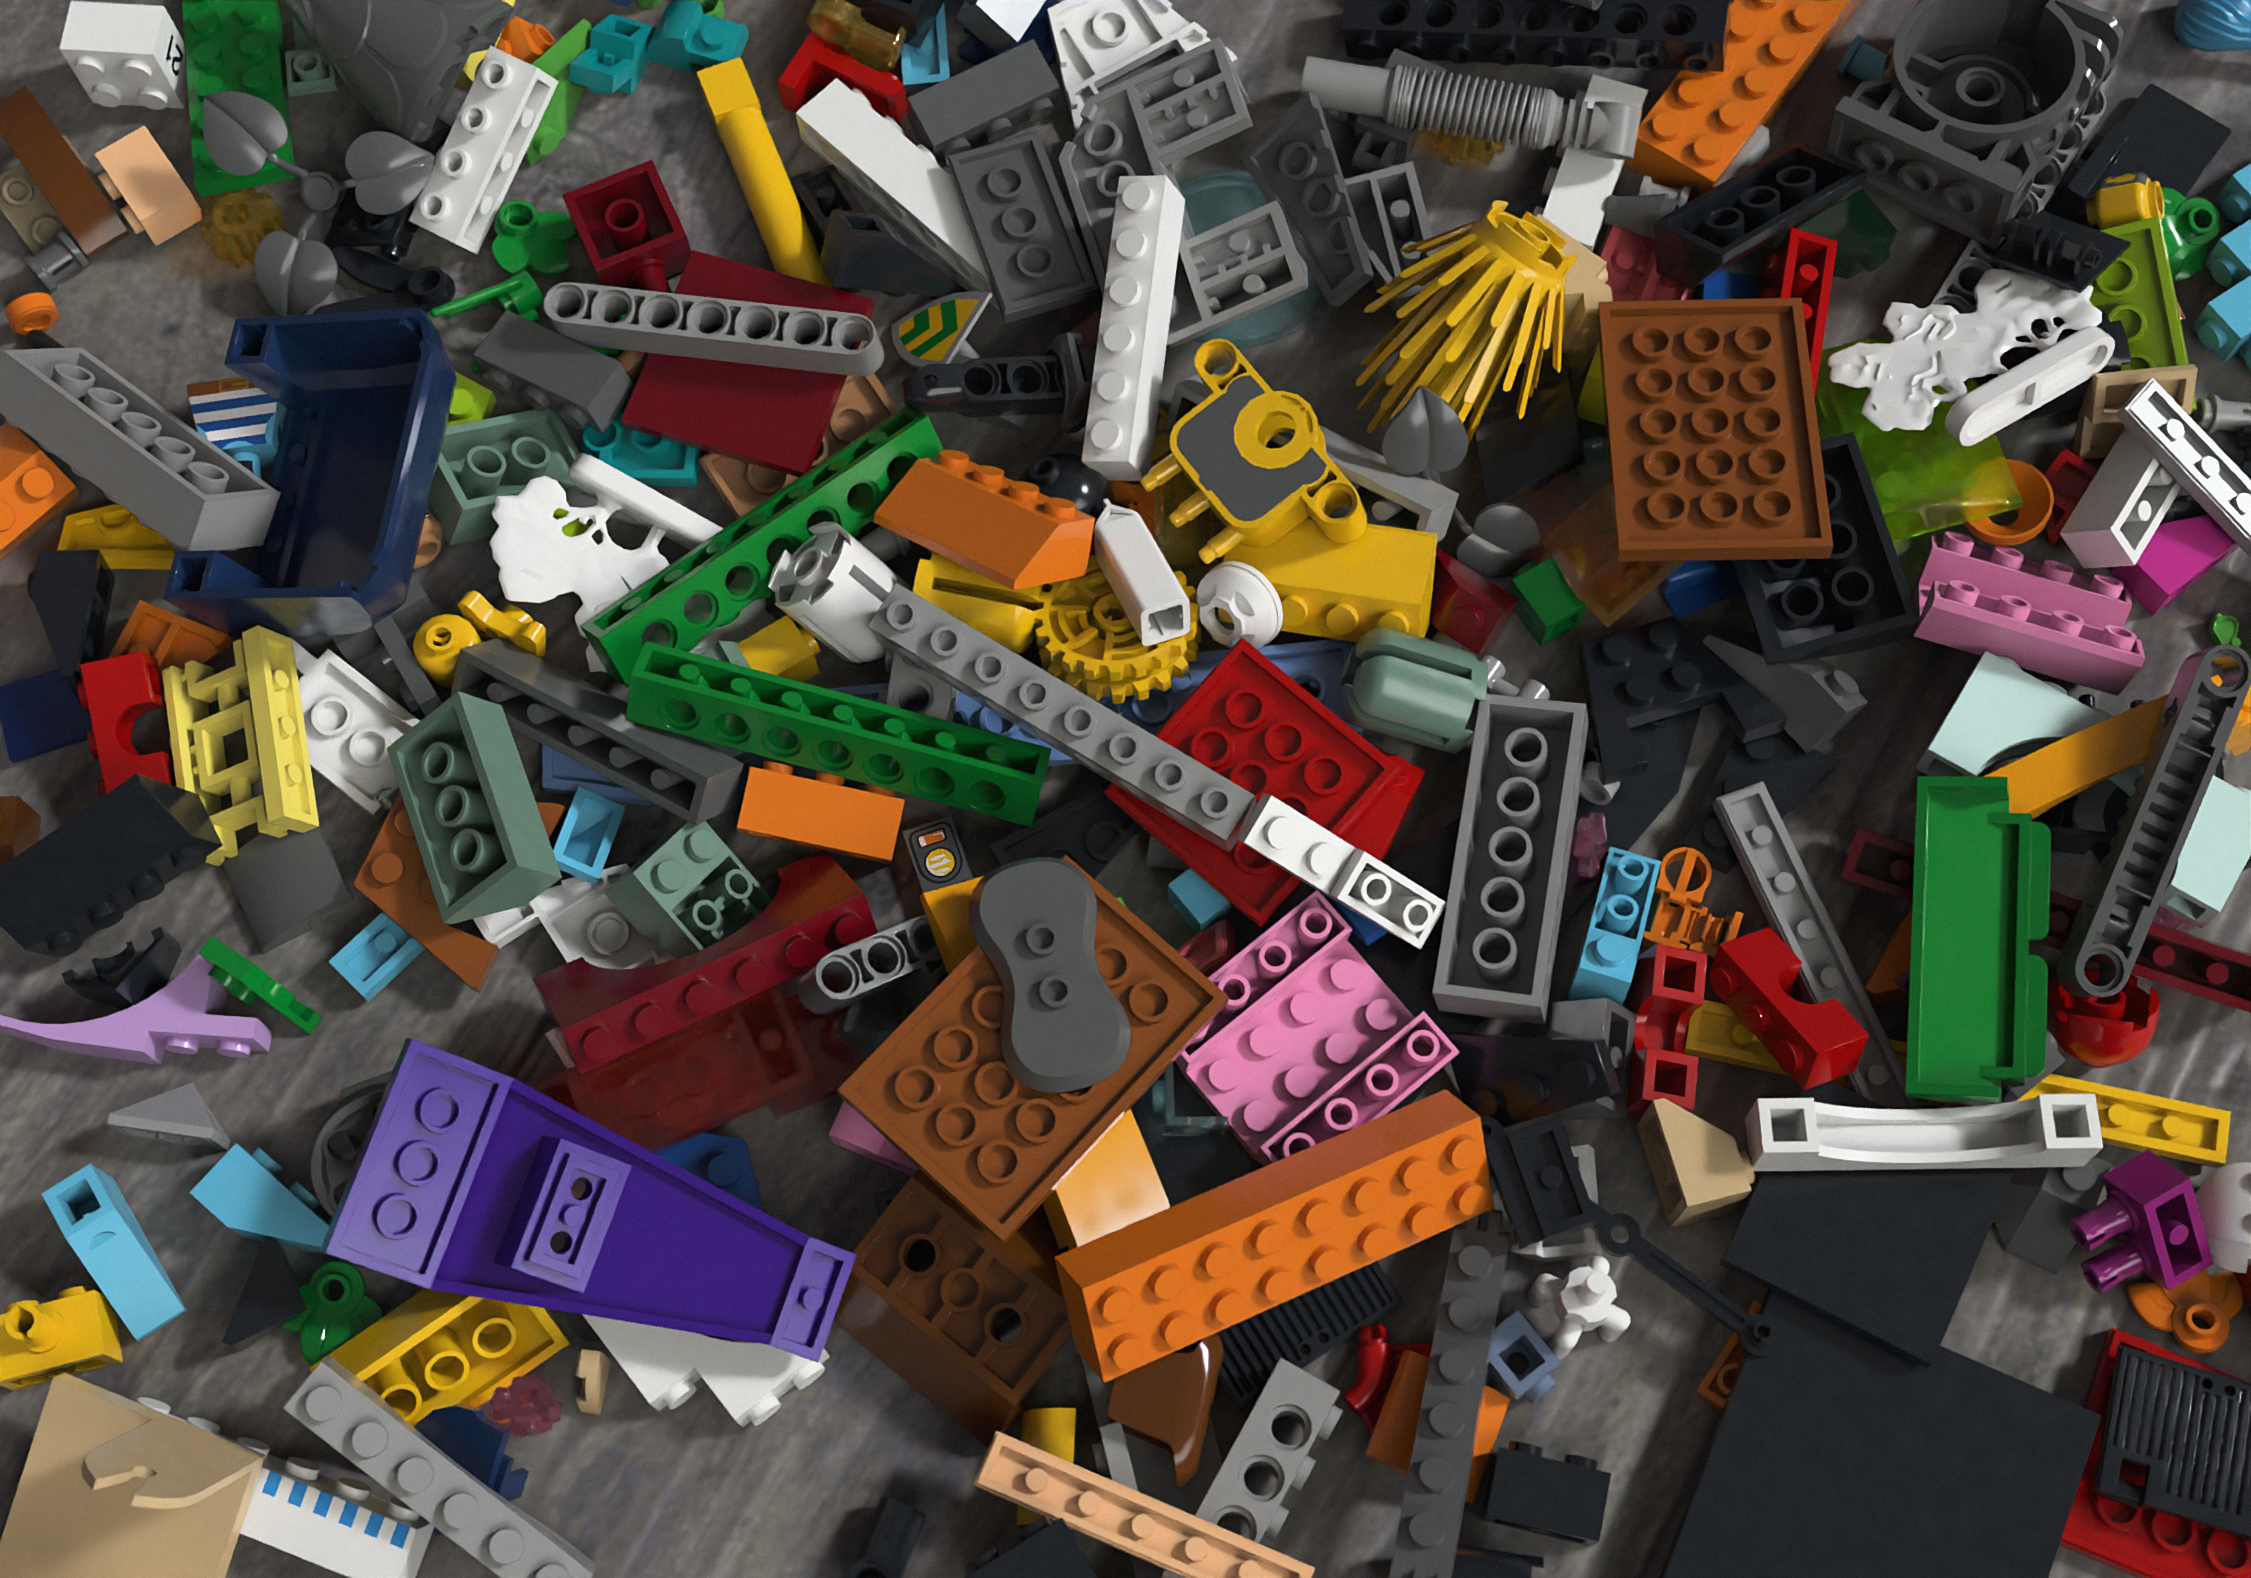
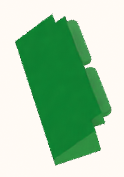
[1906,776,2051,1106]

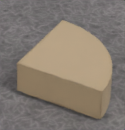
[576,1349,611,1415]

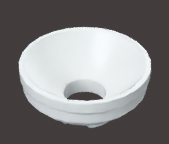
[1196,561,1283,649]

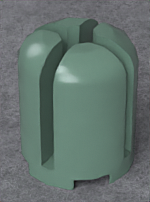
[1340,627,1488,754]

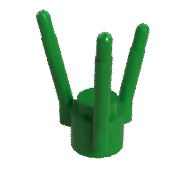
[430,270,544,373]

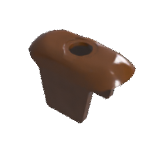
[1107,1332,1224,1488]

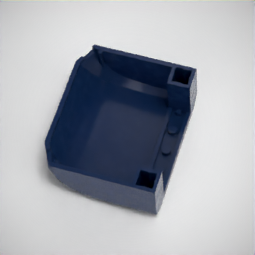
[163,308,457,637]

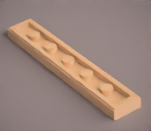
[973,1431,1315,1578]

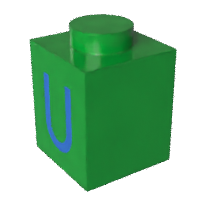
[1509,556,1589,647]

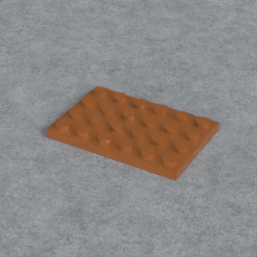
[1597,298,1833,562]
[837,855,1229,1245]

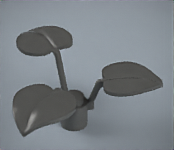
[203,91,435,316]
[1381,385,1545,578]

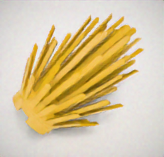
[1355,200,1577,445]

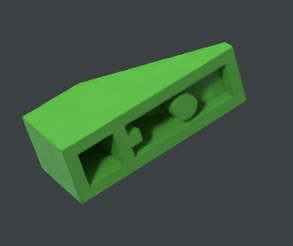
[523,18,592,167]

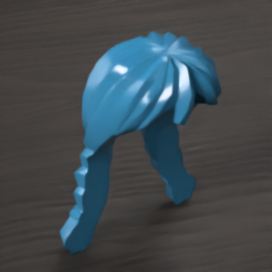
[2173,0,2251,52]

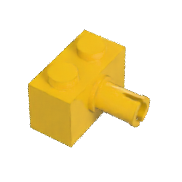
[0,1286,123,1391]

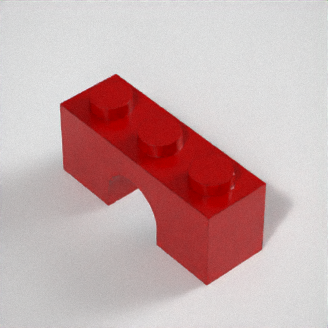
[77,651,176,798]
[1707,927,1869,1091]
[1627,943,1707,1117]

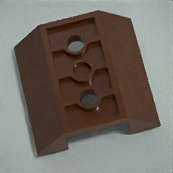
[833,1169,1072,1449]

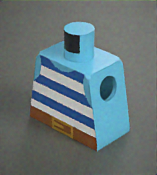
[187,377,288,479]

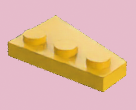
[57,503,177,570]

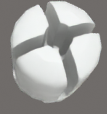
[768,521,912,663]

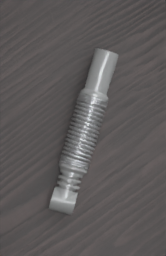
[1299,56,1642,160]

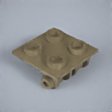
[0,134,123,255]

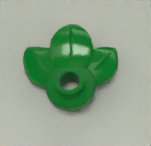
[2161,187,2221,283]
[492,200,577,276]
[279,1261,385,1366]

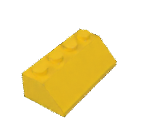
[1218,516,1438,643]
[310,1288,570,1427]

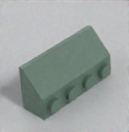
[386,691,562,924]

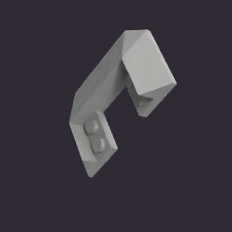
[1059,37,1308,348]

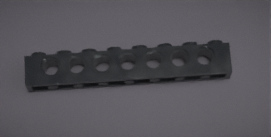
[1341,0,1731,73]

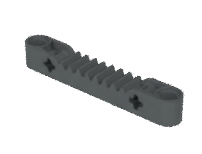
[2056,644,2251,998]

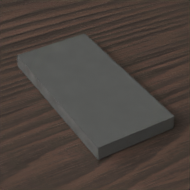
[946,131,1098,324]

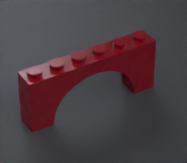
[532,849,878,1075]

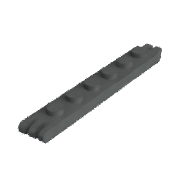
[1389,1209,1510,1578]

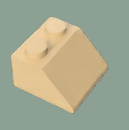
[1636,1098,1754,1229]

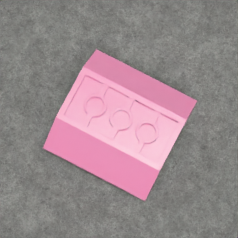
[1913,531,2145,696]
[1175,889,1460,1167]

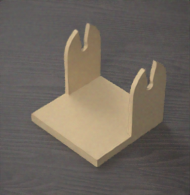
[0,1373,265,1578]

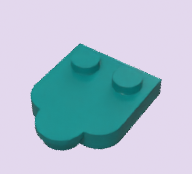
[581,398,701,487]

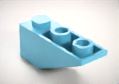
[1566,846,1661,1006]
[189,1143,339,1258]
[41,1164,187,1341]

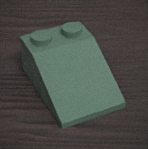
[428,408,584,546]

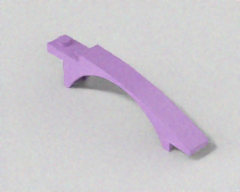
[0,954,273,1065]

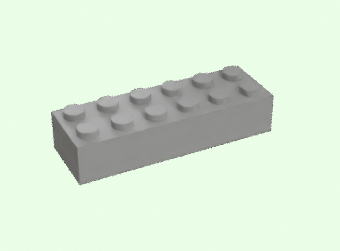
[0,347,281,551]
[1432,694,1589,1025]

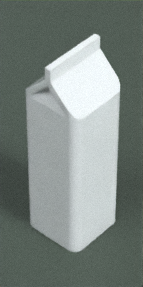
[1094,498,1190,646]

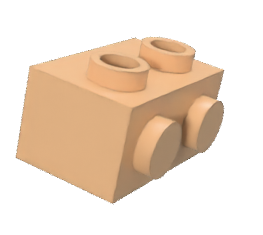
[94,125,206,246]

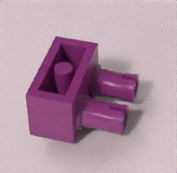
[2068,1149,2214,1294]

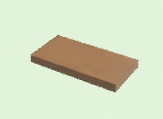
[698,373,899,520]

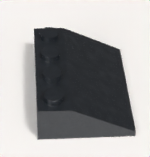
[1731,431,1920,666]

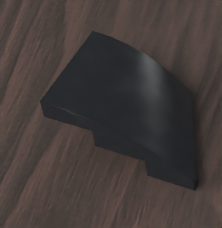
[1473,353,1586,506]

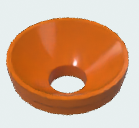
[1958,459,2054,546]

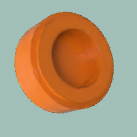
[5,292,59,335]

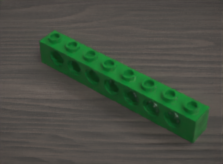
[580,407,944,688]
[626,641,1052,827]

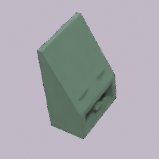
[604,820,773,959]

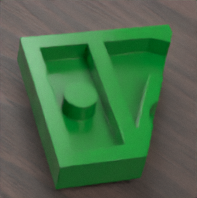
[198,936,323,1035]

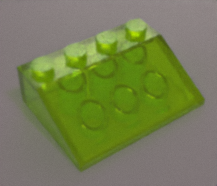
[1816,339,2023,542]

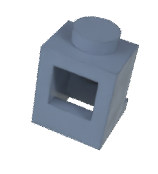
[1487,1310,1561,1404]

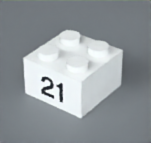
[59,1,188,110]

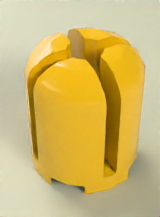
[913,549,1043,656]

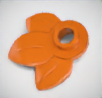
[2127,1269,2243,1354]

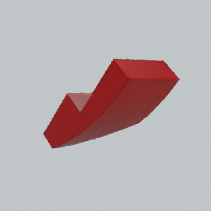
[2043,447,2098,546]

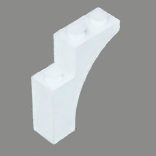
[582,1314,830,1427]

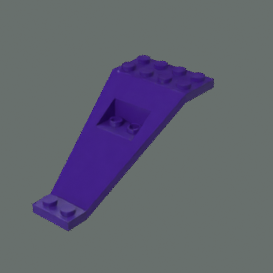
[320,1038,857,1362]

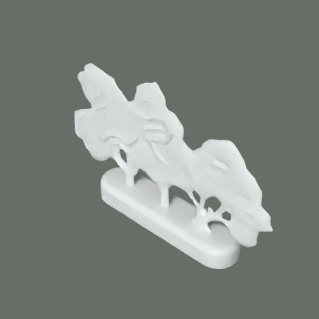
[1827,269,2115,446]
[489,453,775,672]

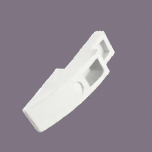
[1237,793,1447,949]

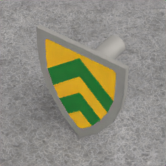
[891,291,993,369]

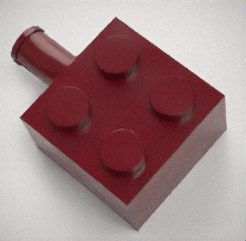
[562,160,691,293]

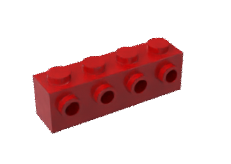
[1758,227,1838,397]

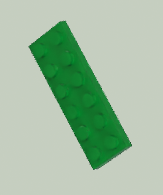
[182,0,296,197]

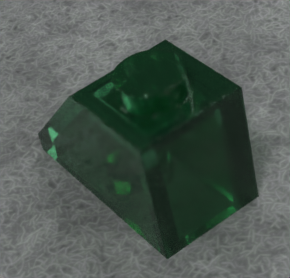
[1782,189,1898,279]

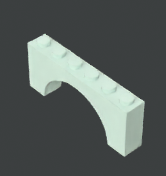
[1915,651,2251,929]

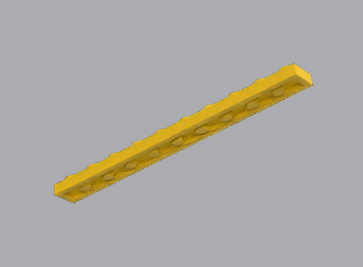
[1684,1000,2231,1168]

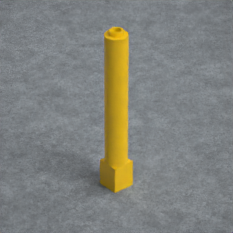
[696,57,834,288]

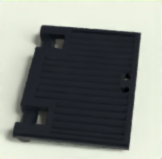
[1196,1261,1404,1409]
[2093,1344,2251,1543]

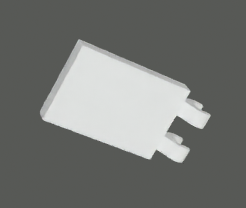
[242,639,420,821]

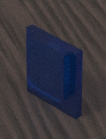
[0,668,93,763]

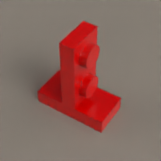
[778,10,907,124]

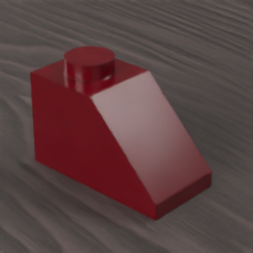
[1430,547,1520,655]

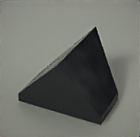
[62,927,181,1010]

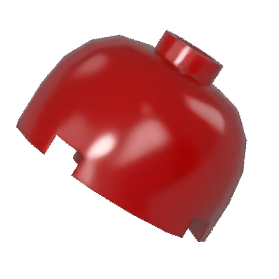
[2047,968,2161,1068]

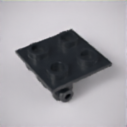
[324,177,419,262]
[1991,210,2131,293]

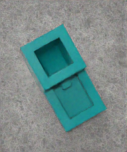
[647,0,749,73]
[568,14,654,95]

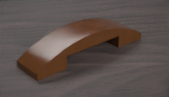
[0,86,130,259]

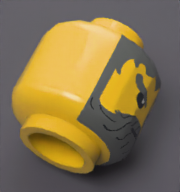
[2086,172,2164,230]

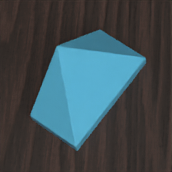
[551,786,626,885]

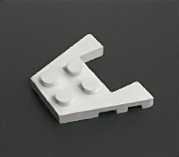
[1047,0,1238,135]
[473,863,677,1078]

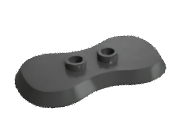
[969,857,1131,1093]

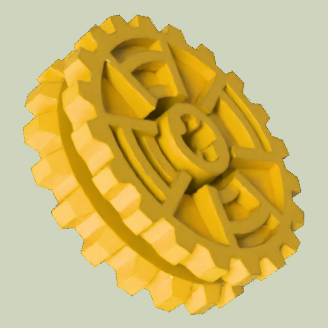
[1033,555,1202,704]

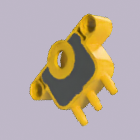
[1140,338,1367,564]

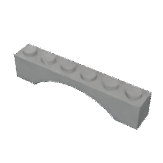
[283,1356,596,1578]

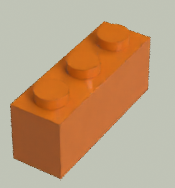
[737,761,905,865]

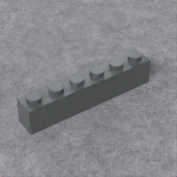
[450,637,744,825]

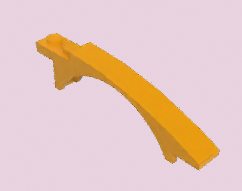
[1983,674,2251,820]

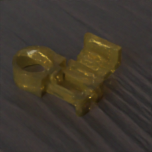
[807,0,906,72]

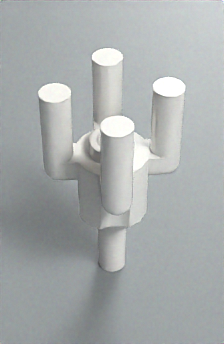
[1527,1256,1630,1359]

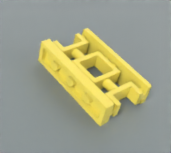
[162,625,319,866]

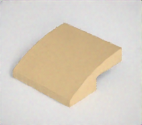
[2072,364,2198,459]

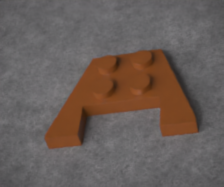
[353,792,567,993]

